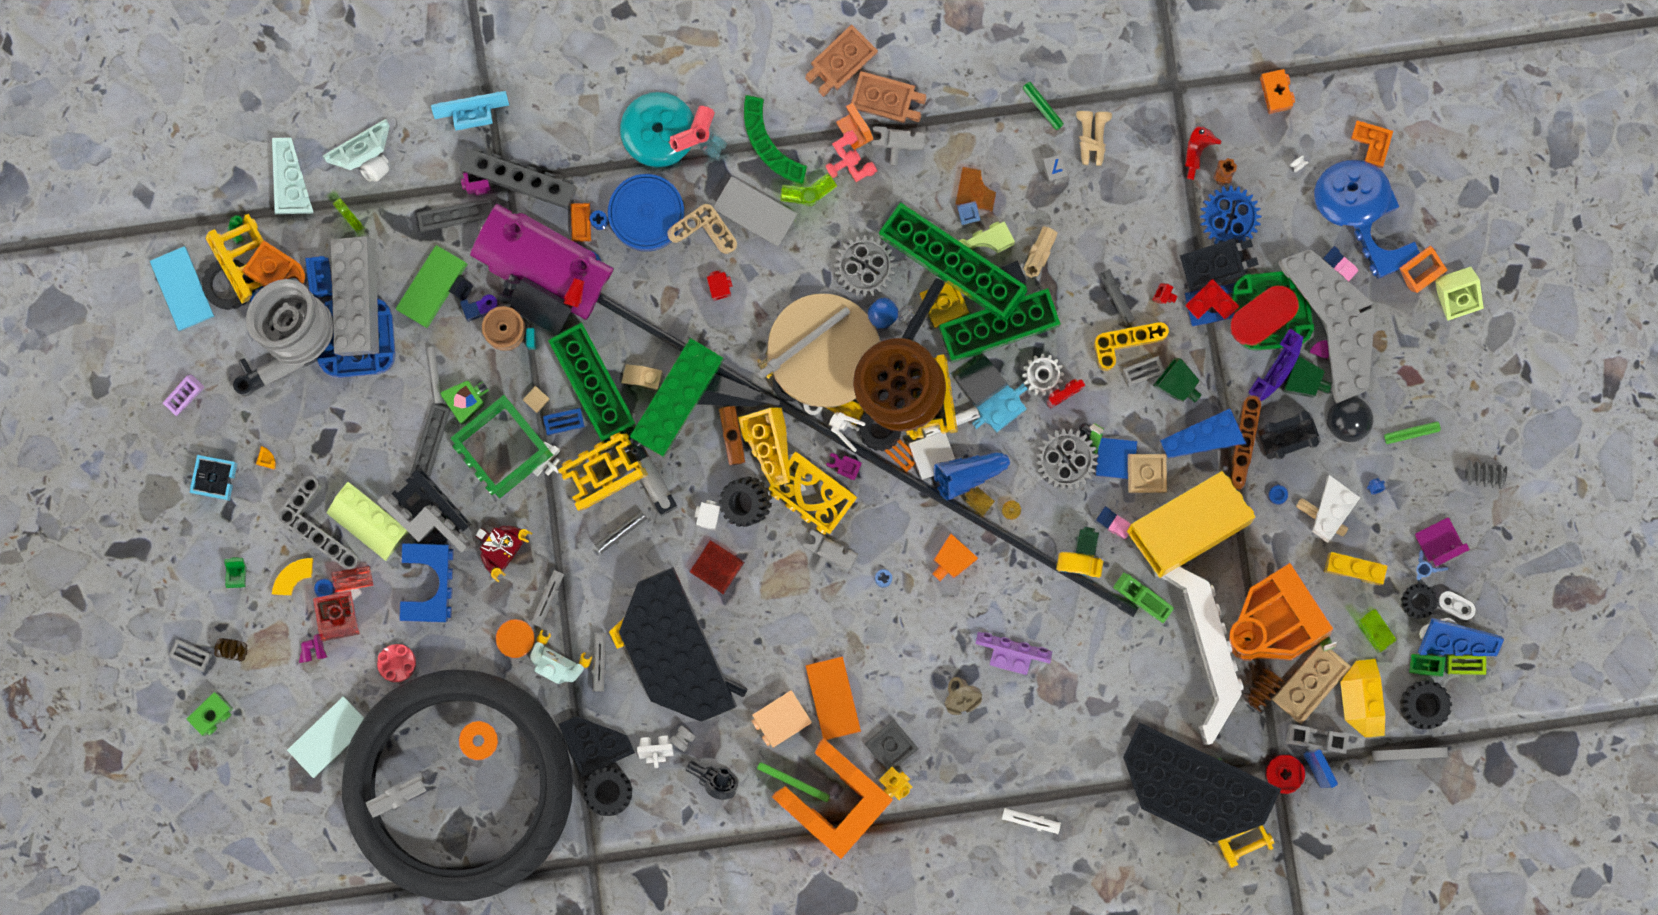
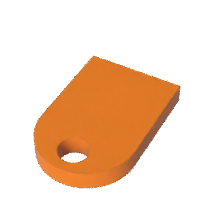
[242,240,305,287]

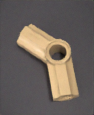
[1023,226,1058,278]

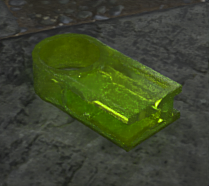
[332,198,365,234]

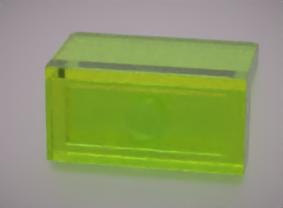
[1356,609,1396,653]

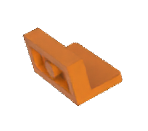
[836,103,873,150]

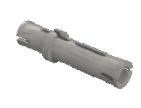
[531,570,565,628]
[591,633,607,692]

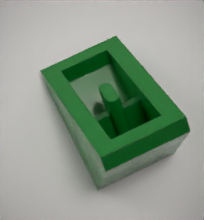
[1409,654,1446,677]

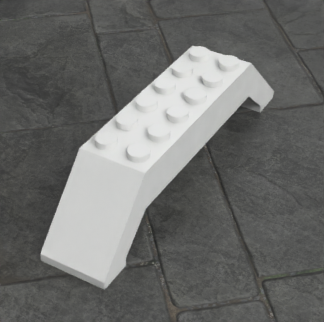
[1151,566,1243,745]

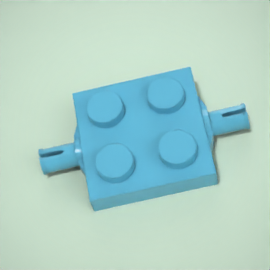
[972,383,1028,433]

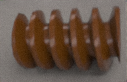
[1244,669,1285,713]

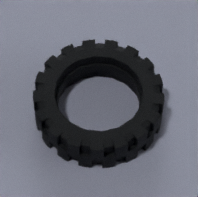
[202,259,254,310]

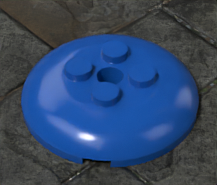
[1314,160,1391,228]

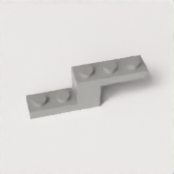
[377,494,471,553]

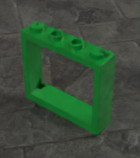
[451,395,553,499]

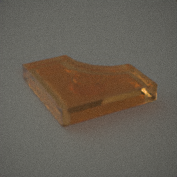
[955,167,996,212]

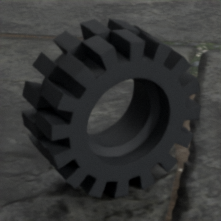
[1401,584,1438,619]

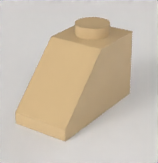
[621,364,663,391]

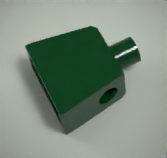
[1283,356,1332,398]
[1153,357,1202,403]

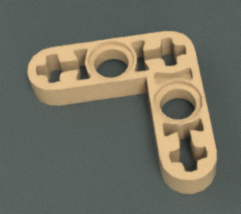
[668,204,737,254]

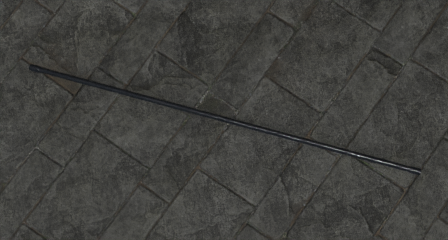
[597,293,1139,617]

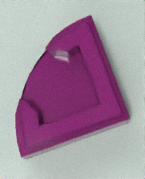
[1309,340,1329,359]

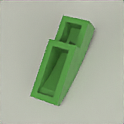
[1113,572,1174,624]

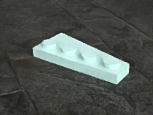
[272,138,313,214]

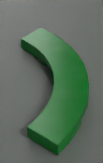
[744,95,807,185]

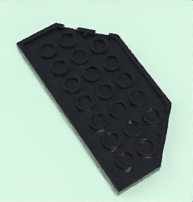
[619,567,737,722]
[1123,722,1281,843]

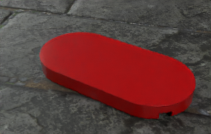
[1230,286,1299,346]

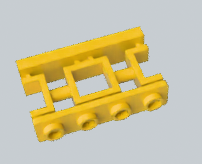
[897,354,958,440]
[558,432,648,511]

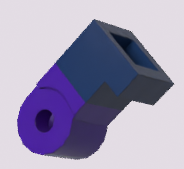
[460,294,498,322]

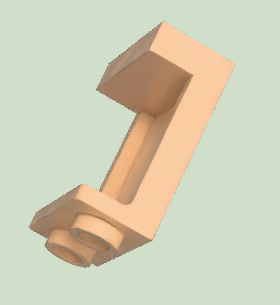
[751,690,812,748]

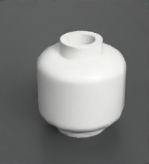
[361,154,389,182]

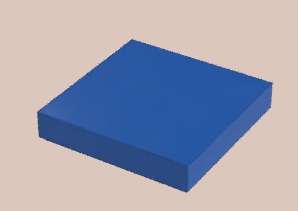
[1095,438,1137,479]

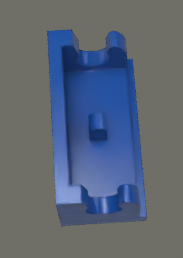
[305,256,333,298]

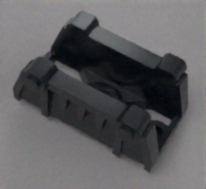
[1258,410,1321,460]

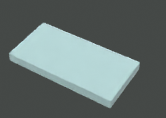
[287,696,364,778]

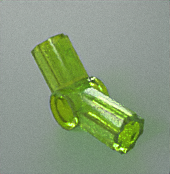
[780,173,838,207]

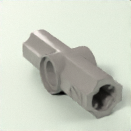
[366,776,426,818]

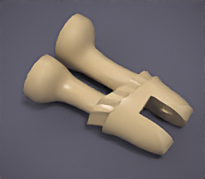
[1076,111,1112,166]

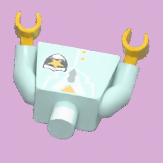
[530,630,592,684]

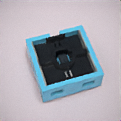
[189,455,238,501]

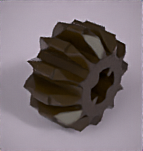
[214,638,248,662]

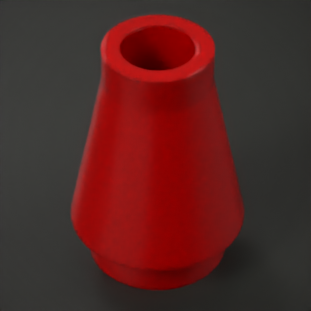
[564,278,585,308]

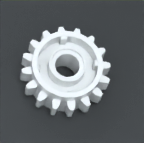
[1022,354,1064,396]

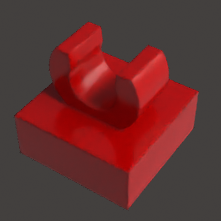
[1152,283,1178,304]

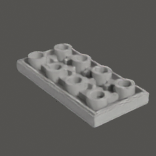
[713,176,798,248]

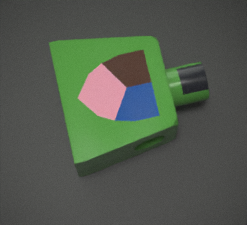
[440,380,489,425]

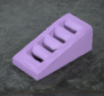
[163,374,205,416]

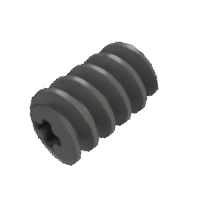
[1465,460,1507,489]

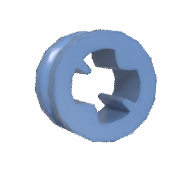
[875,569,892,588]

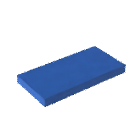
[1303,750,1338,788]

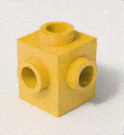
[879,767,912,801]

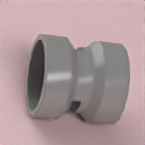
[669,725,696,752]

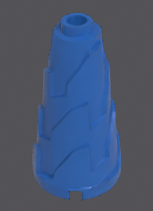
[933,452,1010,501]

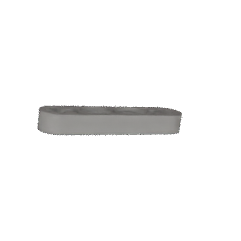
[1372,747,1448,761]

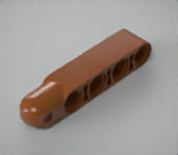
[1230,396,1261,490]

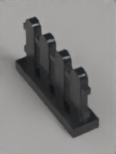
[391,468,472,544]

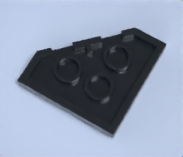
[559,716,635,777]

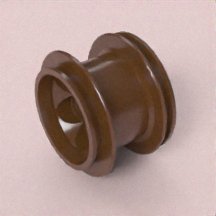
[853,338,946,431]

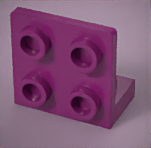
[1415,517,1470,568]

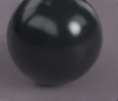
[1327,397,1374,442]

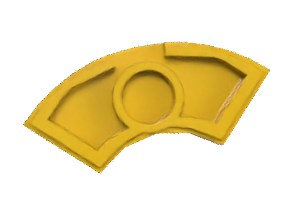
[272,558,314,596]

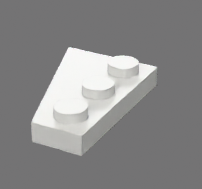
[1312,475,1360,543]

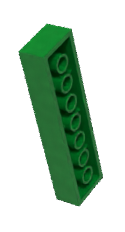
[879,202,1027,322]

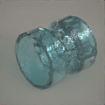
[702,134,728,161]

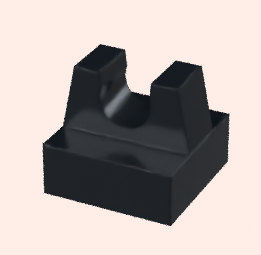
[448,275,473,301]

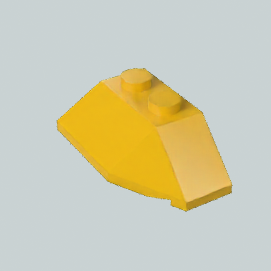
[1340,659,1385,738]

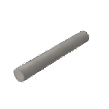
[427,347,443,404]

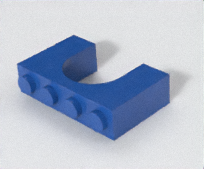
[1354,190,1420,279]
[400,543,454,622]

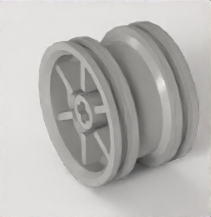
[246,279,334,366]

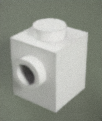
[695,500,721,530]

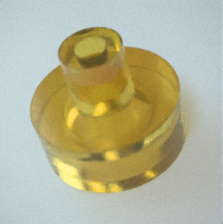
[1002,500,1021,520]

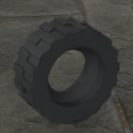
[859,413,901,451]

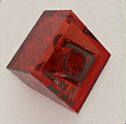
[313,591,360,642]

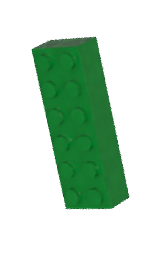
[939,288,1061,364]
[548,323,637,443]
[630,338,724,458]

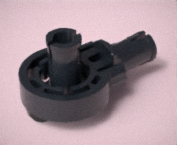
[685,760,739,800]

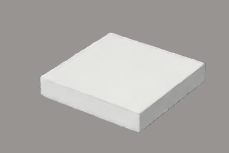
[908,433,955,480]

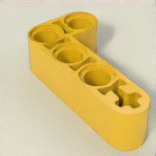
[1094,322,1169,371]

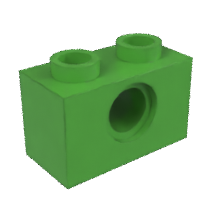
[186,692,233,736]

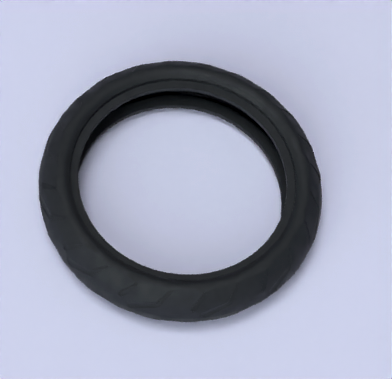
[342,670,573,901]

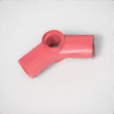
[669,105,715,152]

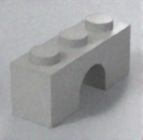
[1285,724,1349,754]

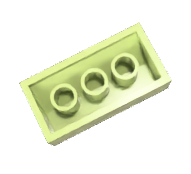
[327,482,409,561]

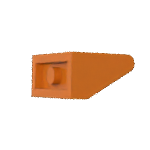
[1400,245,1448,293]

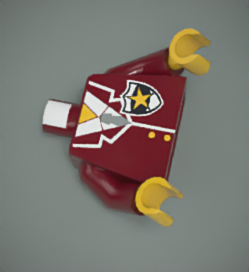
[475,525,533,582]

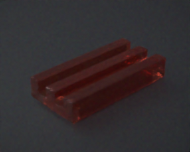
[331,566,373,592]

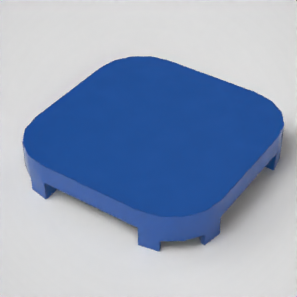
[317,298,396,378]

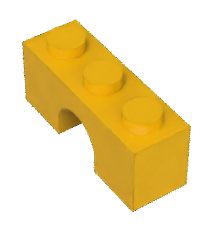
[1324,552,1388,586]

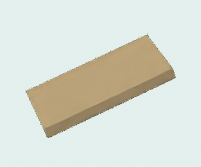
[1271,644,1351,725]

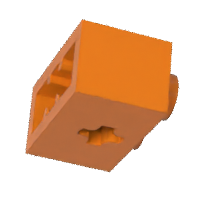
[1260,69,1295,114]

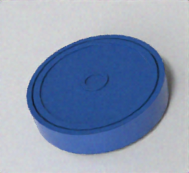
[608,174,685,252]

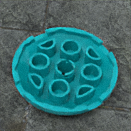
[620,92,694,167]

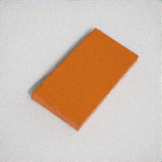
[805,656,861,740]

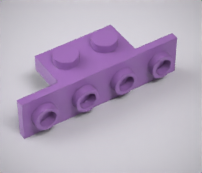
[975,632,1053,675]

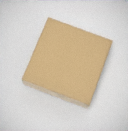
[523,386,550,413]

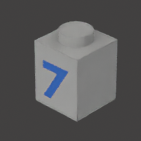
[1042,154,1068,185]

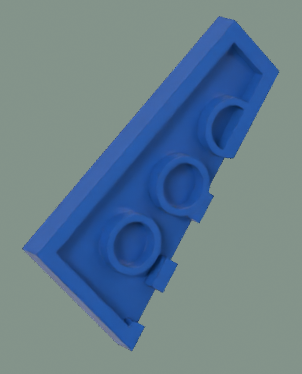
[1160,409,1246,459]
[1418,618,1504,656]

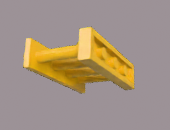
[205,214,263,304]
[1218,826,1274,868]

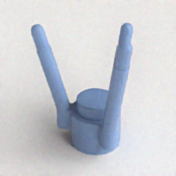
[1416,550,1449,581]

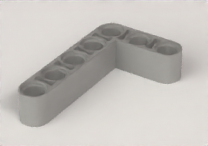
[278,476,360,570]

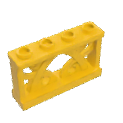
[769,451,858,535]

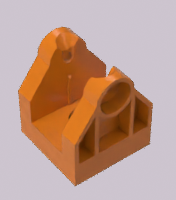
[1229,563,1333,661]
[771,738,893,859]

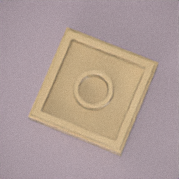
[1128,454,1167,493]

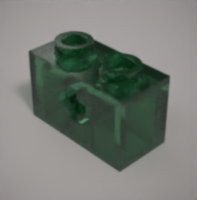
[1073,527,1099,557]

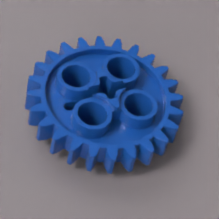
[1199,186,1262,244]

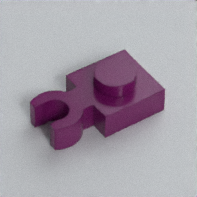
[826,453,862,481]

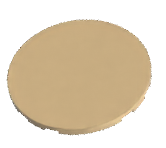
[767,294,880,408]

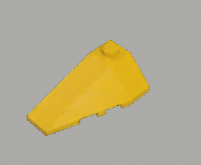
[738,408,790,487]

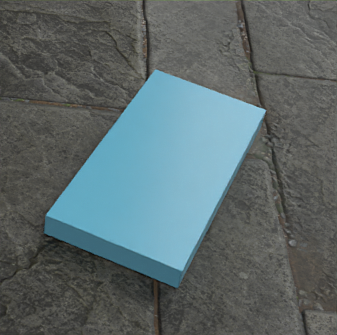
[150,246,215,331]

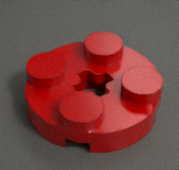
[1266,755,1305,794]

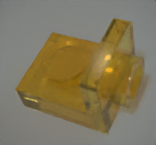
[965,486,995,517]

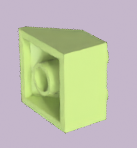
[1435,267,1484,321]

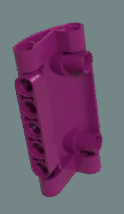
[470,204,614,320]

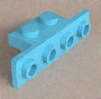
[431,91,509,131]

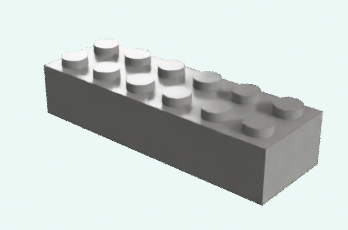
[331,236,379,356]

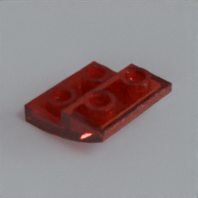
[689,540,745,595]

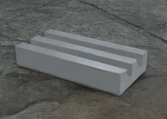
[1122,356,1164,387]
[169,639,212,672]

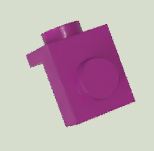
[461,172,491,195]

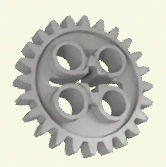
[834,235,896,297]
[1036,428,1099,491]

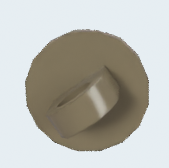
[944,677,982,715]

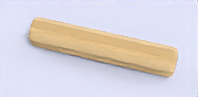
[1296,498,1348,536]

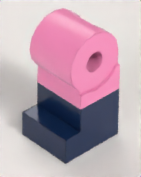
[1323,246,1358,281]
[1095,506,1131,540]

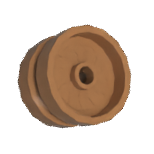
[482,306,526,351]

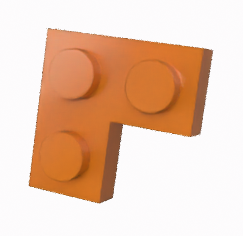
[1351,120,1393,168]

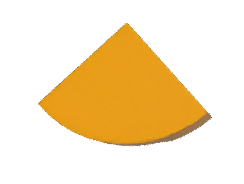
[256,446,276,470]

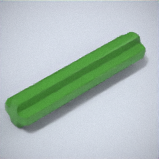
[1384,422,1441,444]

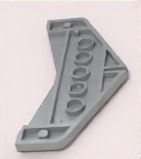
[1278,250,1375,403]

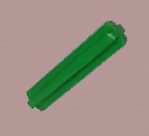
[1023,82,1064,130]

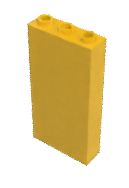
[1127,471,1256,578]

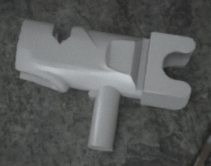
[871,126,925,166]
[803,530,858,575]

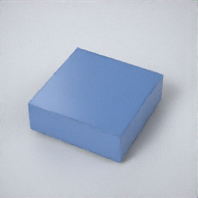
[957,201,981,225]

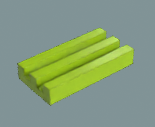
[1447,655,1486,675]

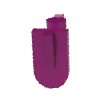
[299,634,328,663]

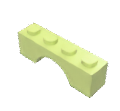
[959,221,1015,253]

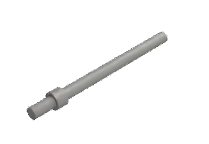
[757,307,850,379]

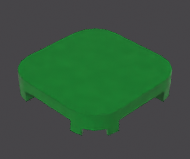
[1231,271,1314,351]

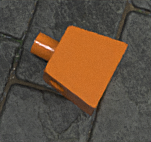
[932,534,978,582]

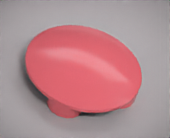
[377,644,416,682]

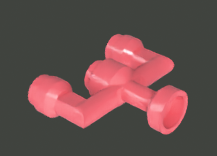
[825,130,878,182]

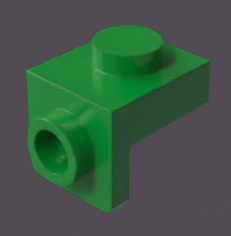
[224,557,247,588]

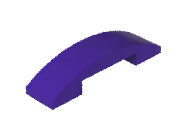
[1248,329,1303,401]

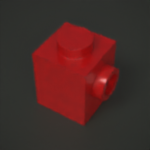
[707,270,733,301]

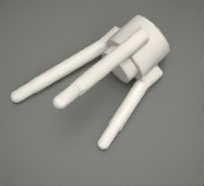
[829,412,875,452]

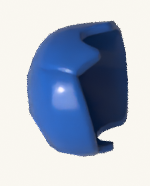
[868,298,898,328]

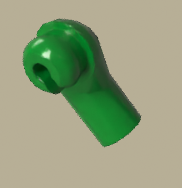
[227,215,244,245]

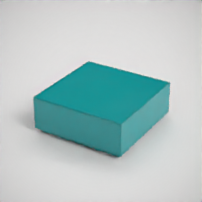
[526,328,536,350]

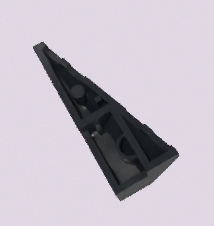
[697,374,781,408]

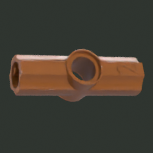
[1213,158,1237,185]
[719,406,746,466]

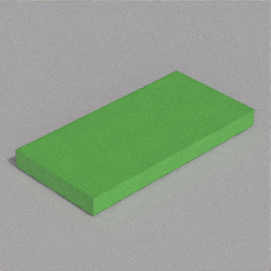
[396,245,468,328]
[757,762,830,802]

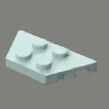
[323,119,390,170]

